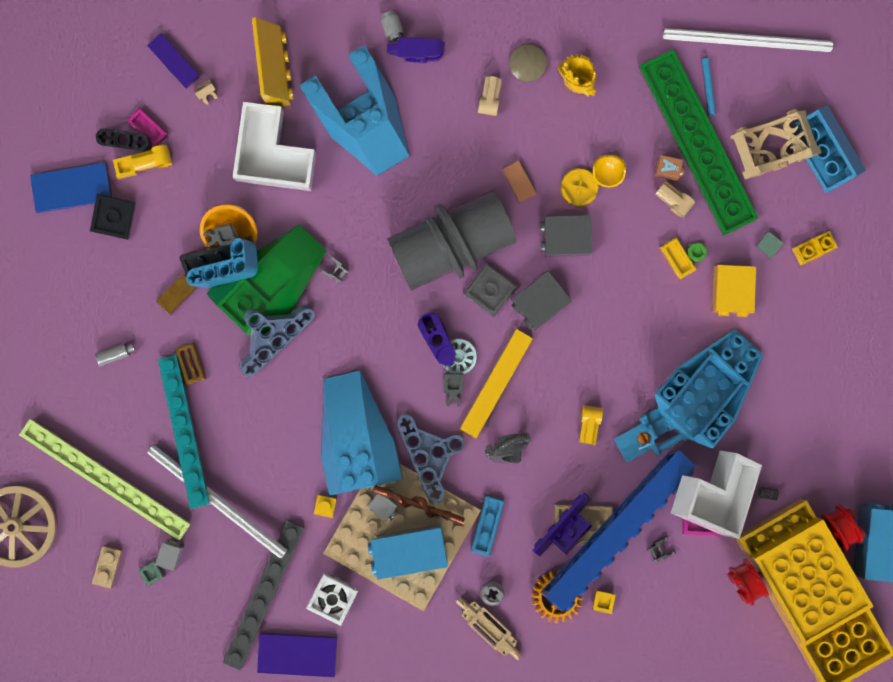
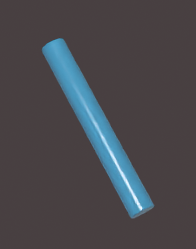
[701,58,716,116]

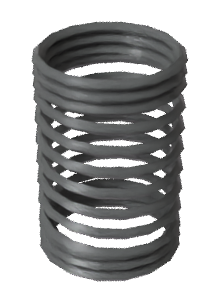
[758,487,779,501]

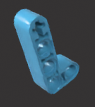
[186,238,258,289]

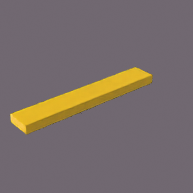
[460,329,533,438]

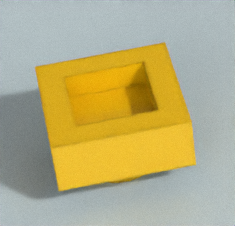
[113,155,137,179]
[314,495,337,518]
[592,590,616,614]

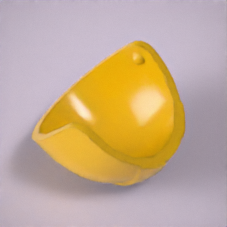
[593,155,626,188]

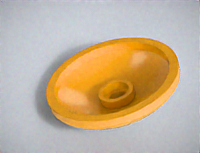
[200,204,258,247]

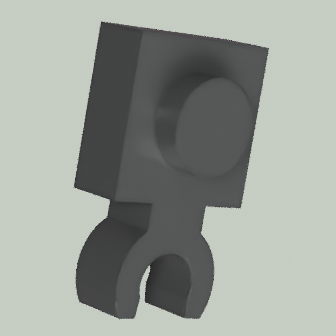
[203,222,239,246]
[444,373,464,407]

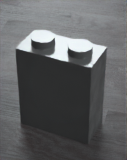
[540,215,592,257]
[511,271,572,330]

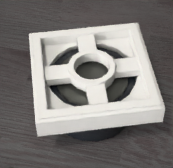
[306,573,359,626]

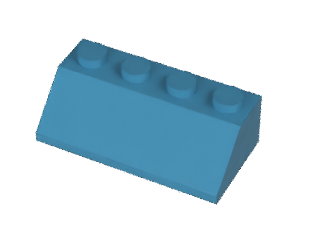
[790,105,866,193]

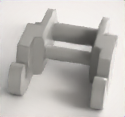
[320,256,349,283]

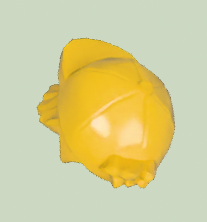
[558,54,596,96]

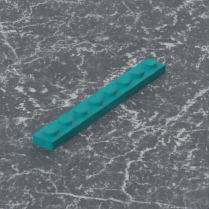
[158,355,211,509]

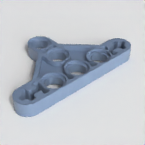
[239,305,315,377]
[397,415,465,504]

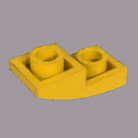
[792,231,838,266]

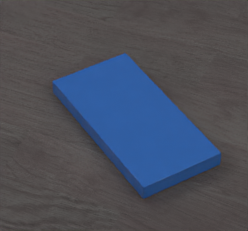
[30,163,112,213]

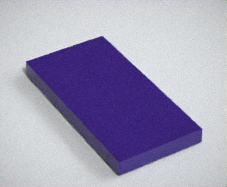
[257,633,337,677]

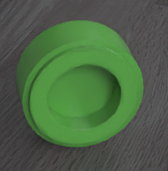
[687,242,707,262]

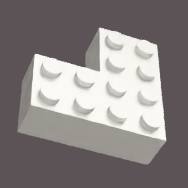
[233,102,316,191]
[671,450,762,539]

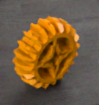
[531,570,584,623]

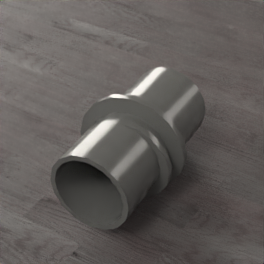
[387,190,517,291]

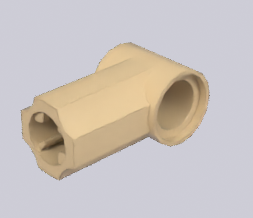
[478,76,502,116]
[655,181,695,218]

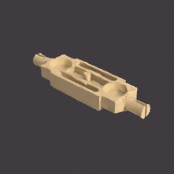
[455,596,523,661]

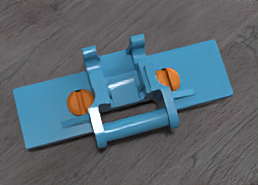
[613,407,688,463]

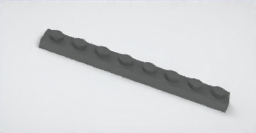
[223,520,305,670]

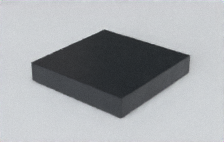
[90,194,136,240]

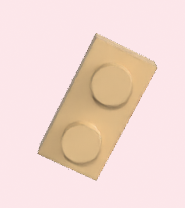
[92,546,123,589]

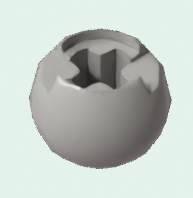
[480,581,505,606]

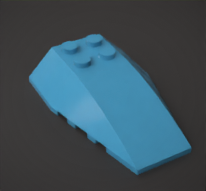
[321,371,403,496]

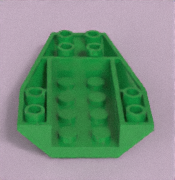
[206,224,327,337]

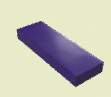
[147,33,200,89]

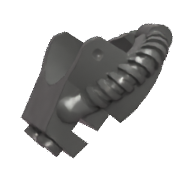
[485,433,532,464]

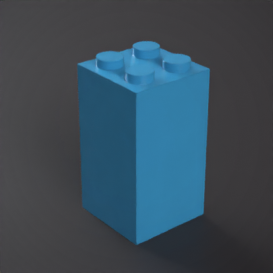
[853,502,893,582]
[368,524,448,580]

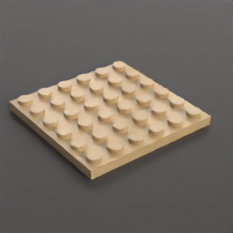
[323,464,481,611]

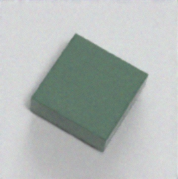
[756,231,783,259]
[138,560,165,587]

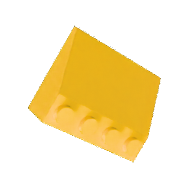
[252,17,294,107]

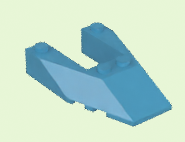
[299,45,409,176]

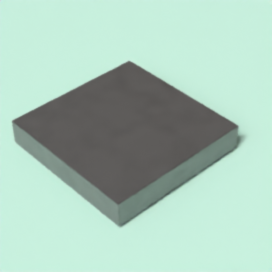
[464,263,517,317]

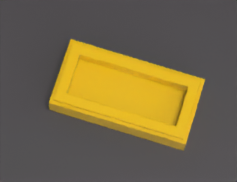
[660,237,697,280]

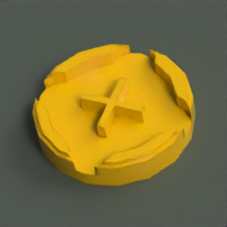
[561,168,599,207]

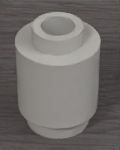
[381,11,404,41]

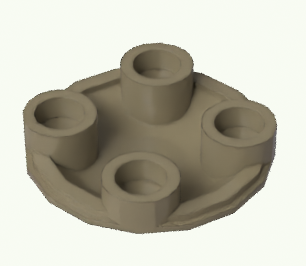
[509,44,547,82]

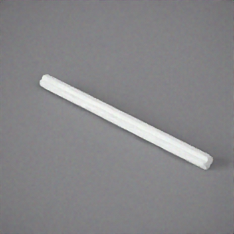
[663,28,833,52]
[148,446,287,558]

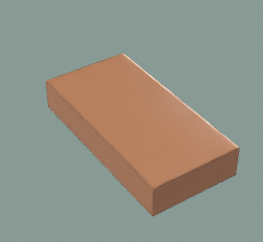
[502,160,537,204]

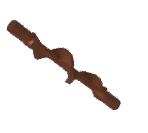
[372,485,465,525]

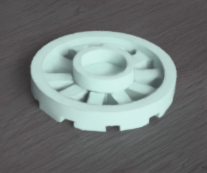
[443,339,477,374]

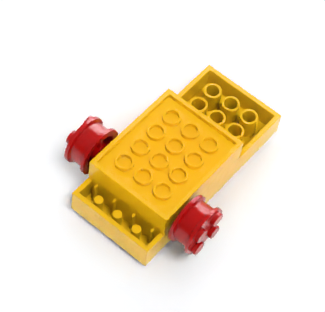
[726,499,893,682]

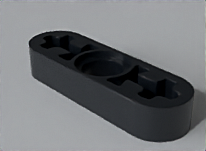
[96,128,152,151]

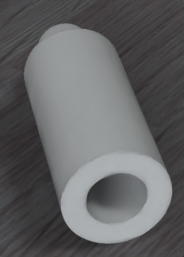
[95,343,135,366]

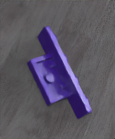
[532,493,592,556]

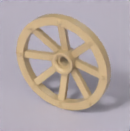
[0,486,57,567]

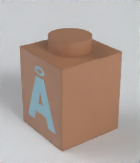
[654,155,685,182]

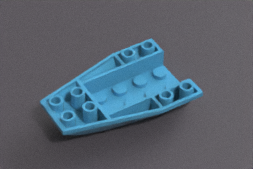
[654,329,763,448]

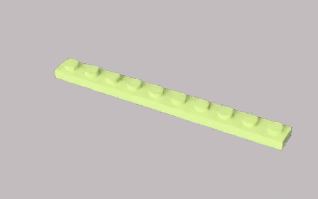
[19,419,191,541]

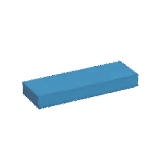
[471,495,504,556]

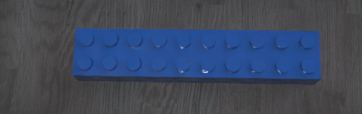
[540,450,696,612]

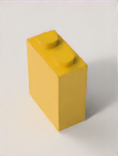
[712,265,756,317]

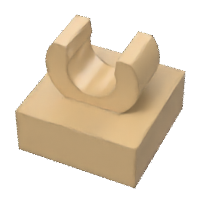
[194,79,217,104]

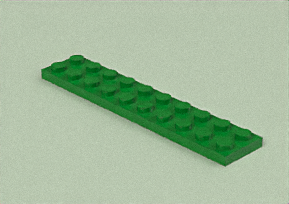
[638,49,759,236]

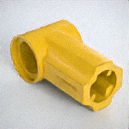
[131,145,172,172]
[579,405,603,445]

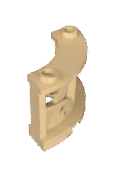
[730,109,822,180]

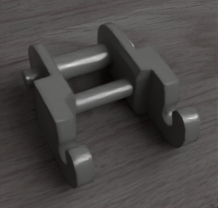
[647,536,676,562]

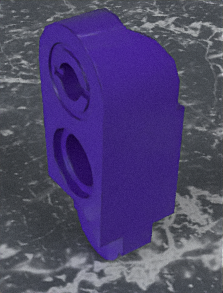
[387,38,445,63]
[417,312,457,366]

